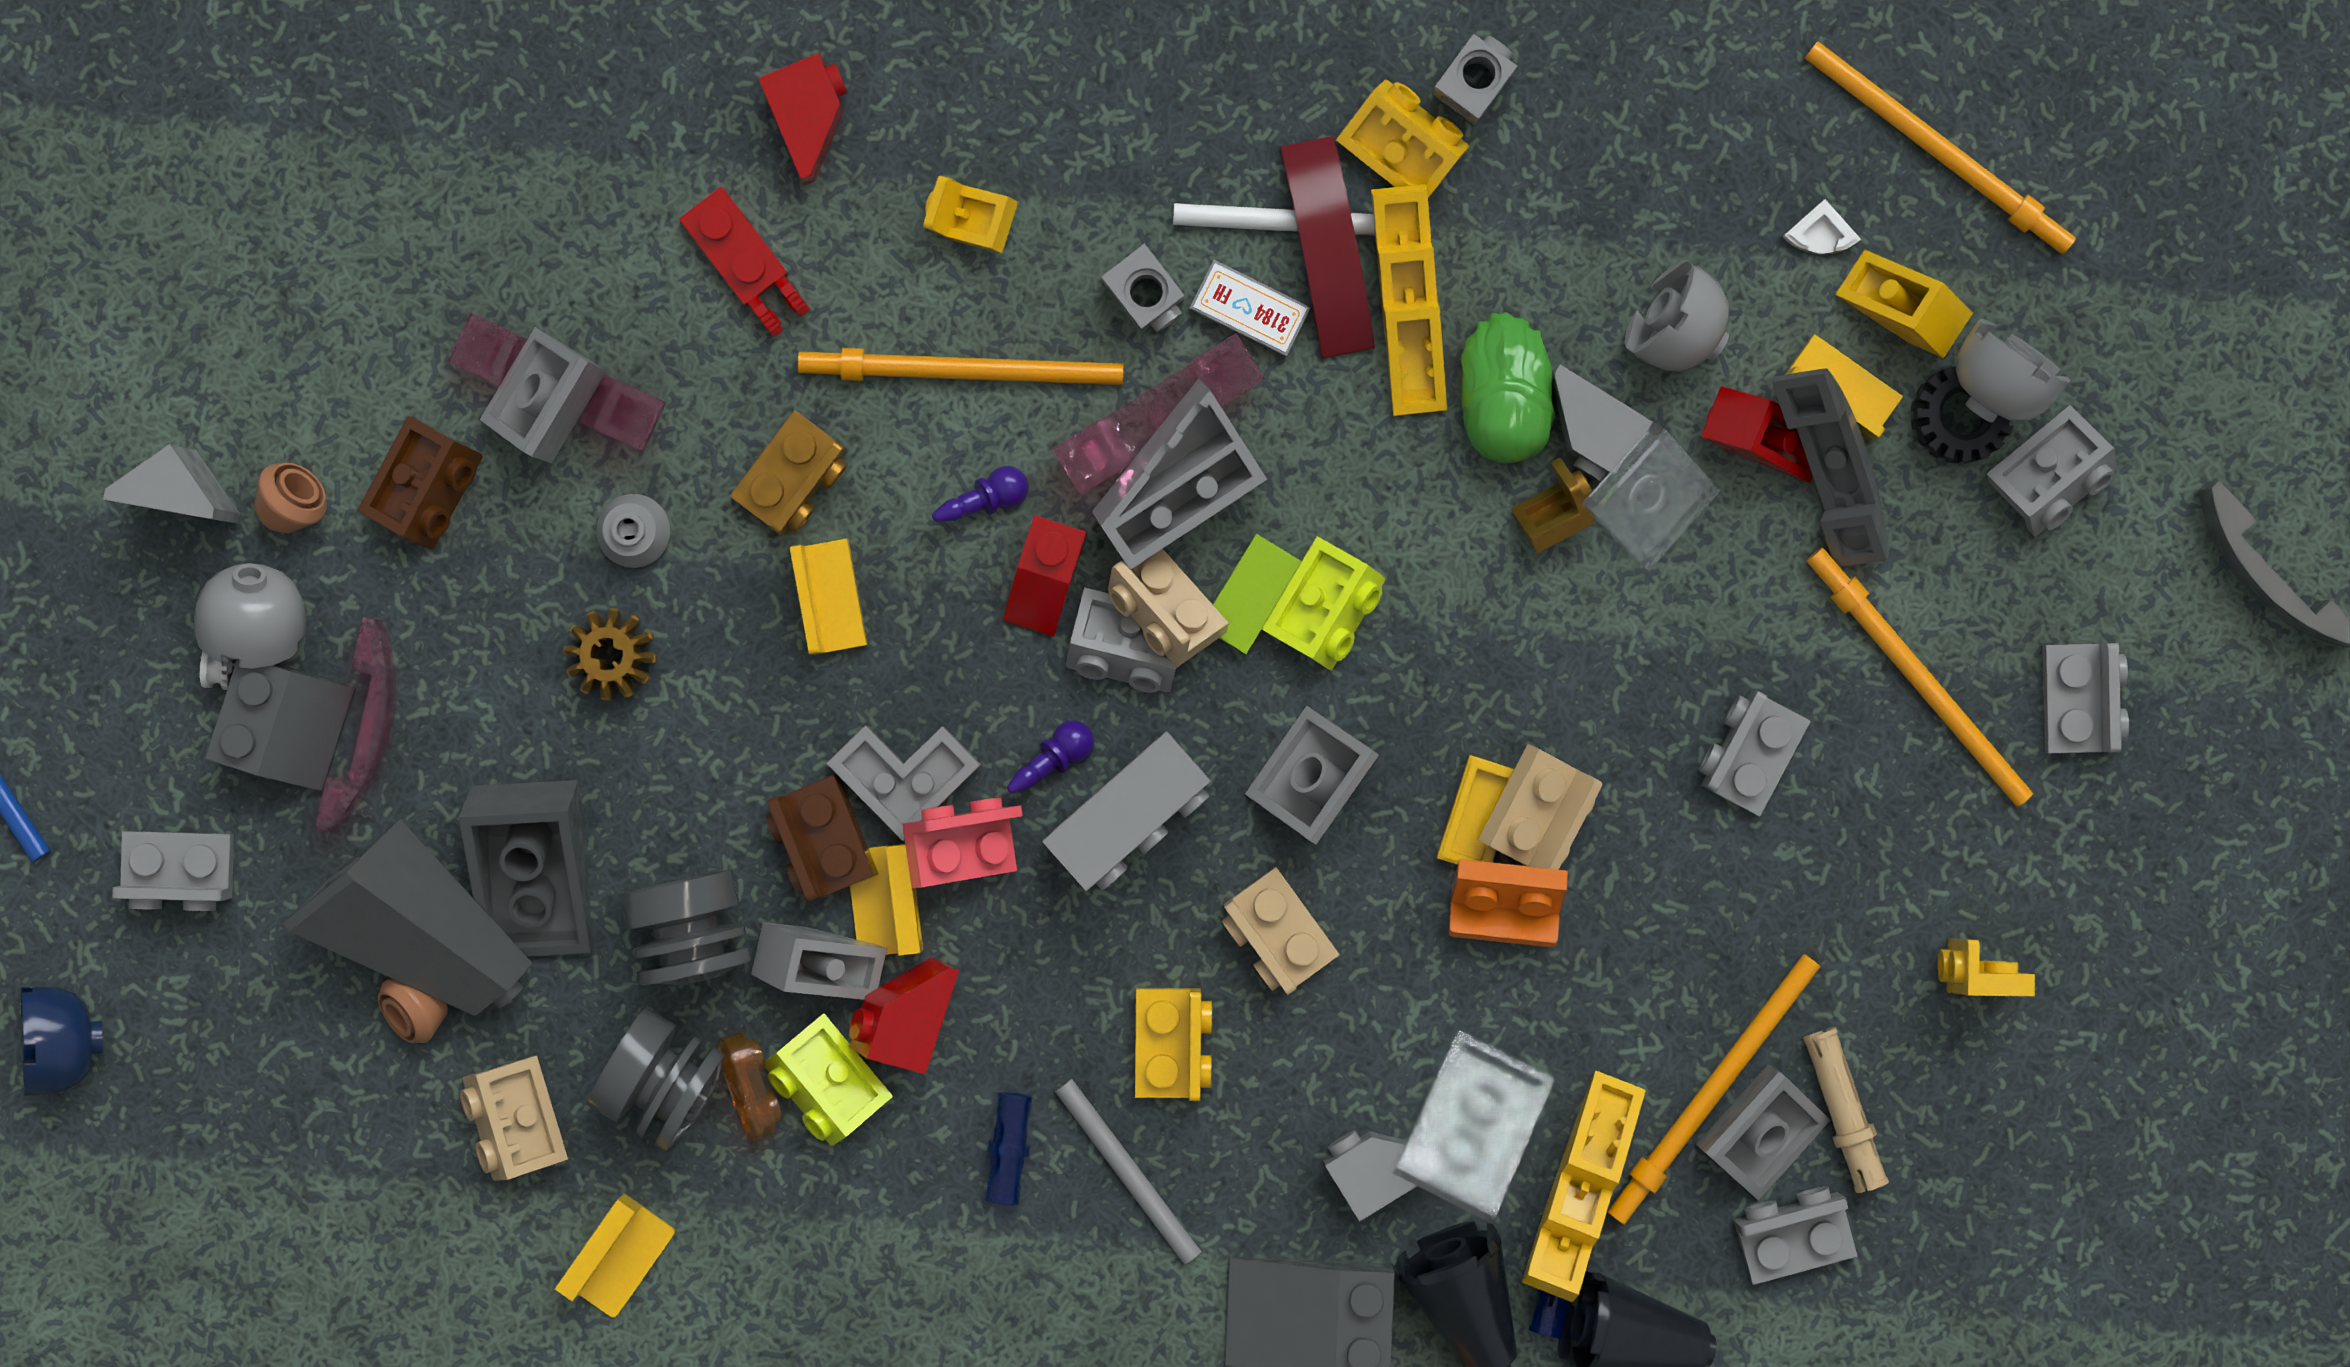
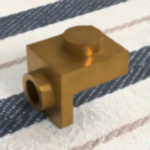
[1510,458,1595,554]

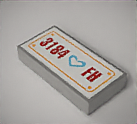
[1190,260,1311,357]

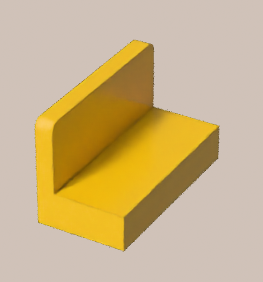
[1784,334,1903,442]
[790,539,868,655]
[850,843,924,956]
[555,1193,675,1317]

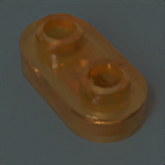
[717,1032,781,1142]

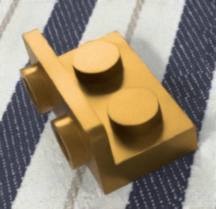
[730,410,848,536]

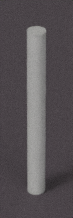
[1055,1079,1202,1265]

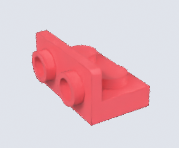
[902,797,1023,888]

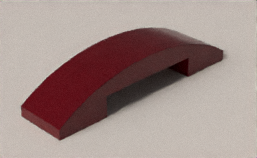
[1280,136,1375,359]

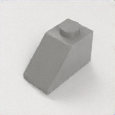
[1552,365,1653,483]
[751,922,887,1000]
[1323,1130,1452,1221]

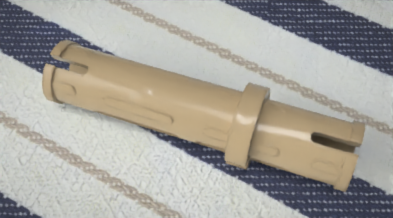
[1803,1027,1889,1193]

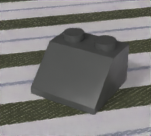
[205,659,356,791]

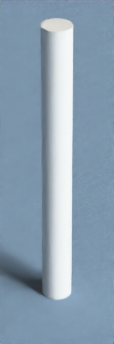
[1173,203,1375,236]

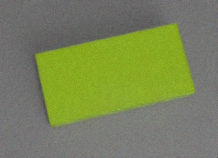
[1213,534,1302,654]

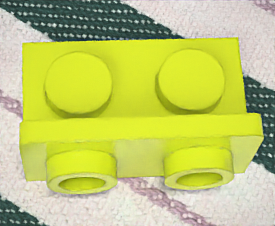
[1262,536,1385,670]
[764,1013,893,1146]

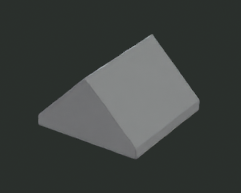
[480,327,607,463]
[103,444,240,524]
[1245,706,1379,845]
[1696,1064,1831,1201]

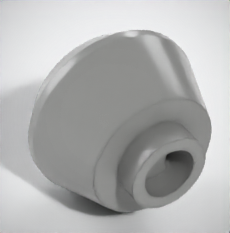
[596,494,671,568]

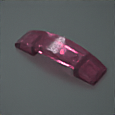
[448,313,666,452]
[1052,333,1265,496]
[315,617,396,832]

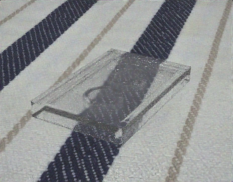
[1393,1030,1555,1223]

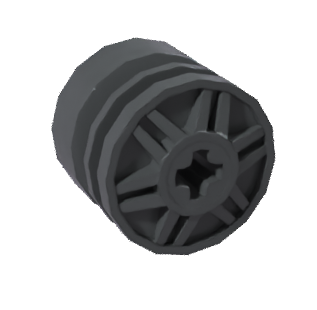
[619,869,752,987]
[586,1007,726,1153]

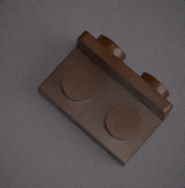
[357,416,483,549]
[766,774,879,901]

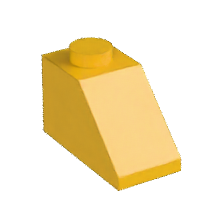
[1835,249,1973,359]

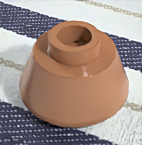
[254,463,327,533]
[378,978,448,1043]

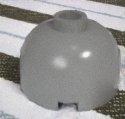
[1624,260,1729,372]
[1956,318,2071,423]
[194,563,307,669]

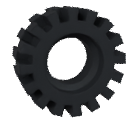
[1911,366,2014,464]

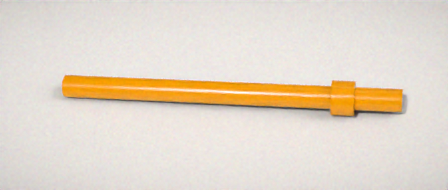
[1805,41,2076,255]
[798,348,1124,385]
[1806,547,2033,807]
[1607,954,1821,1225]

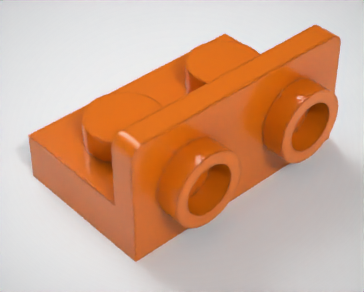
[1449,859,1568,948]

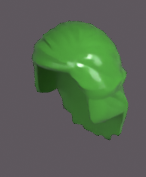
[1460,312,1556,464]

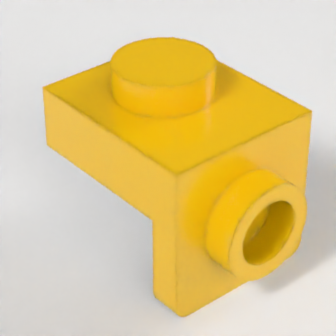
[923,176,1018,254]

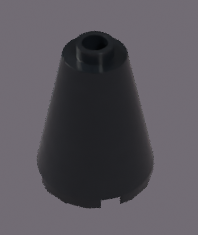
[1395,1221,1518,1367]
[1558,1271,1717,1367]

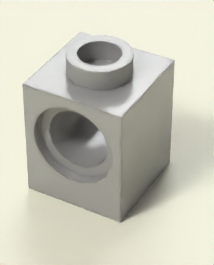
[1432,34,1518,126]
[1101,243,1185,333]

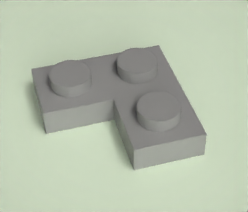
[827,725,981,841]

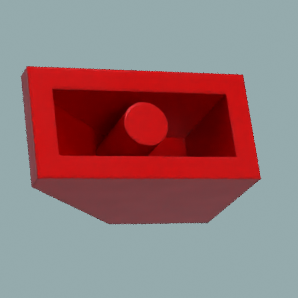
[758,53,848,185]
[1701,386,1813,484]
[1003,515,1088,637]
[849,957,959,1074]

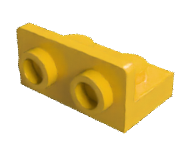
[1336,80,1469,198]
[1937,938,2035,996]
[1135,988,1212,1101]

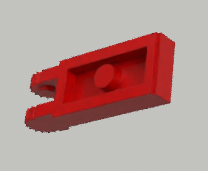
[679,186,811,337]

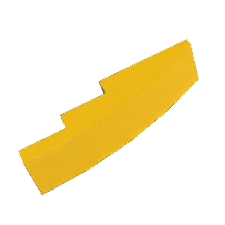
[1371,184,1447,416]
[1522,1071,1646,1302]

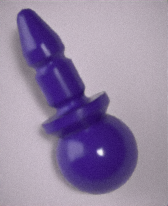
[932,466,1029,522]
[1007,721,1094,794]

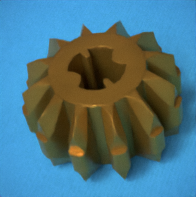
[563,608,658,700]

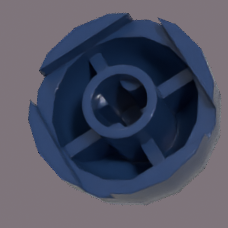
[21,986,103,1096]

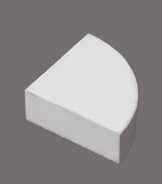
[1783,199,1861,255]

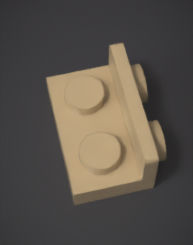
[1108,549,1229,668]
[1478,744,1602,870]
[1222,867,1340,995]
[460,1056,568,1181]

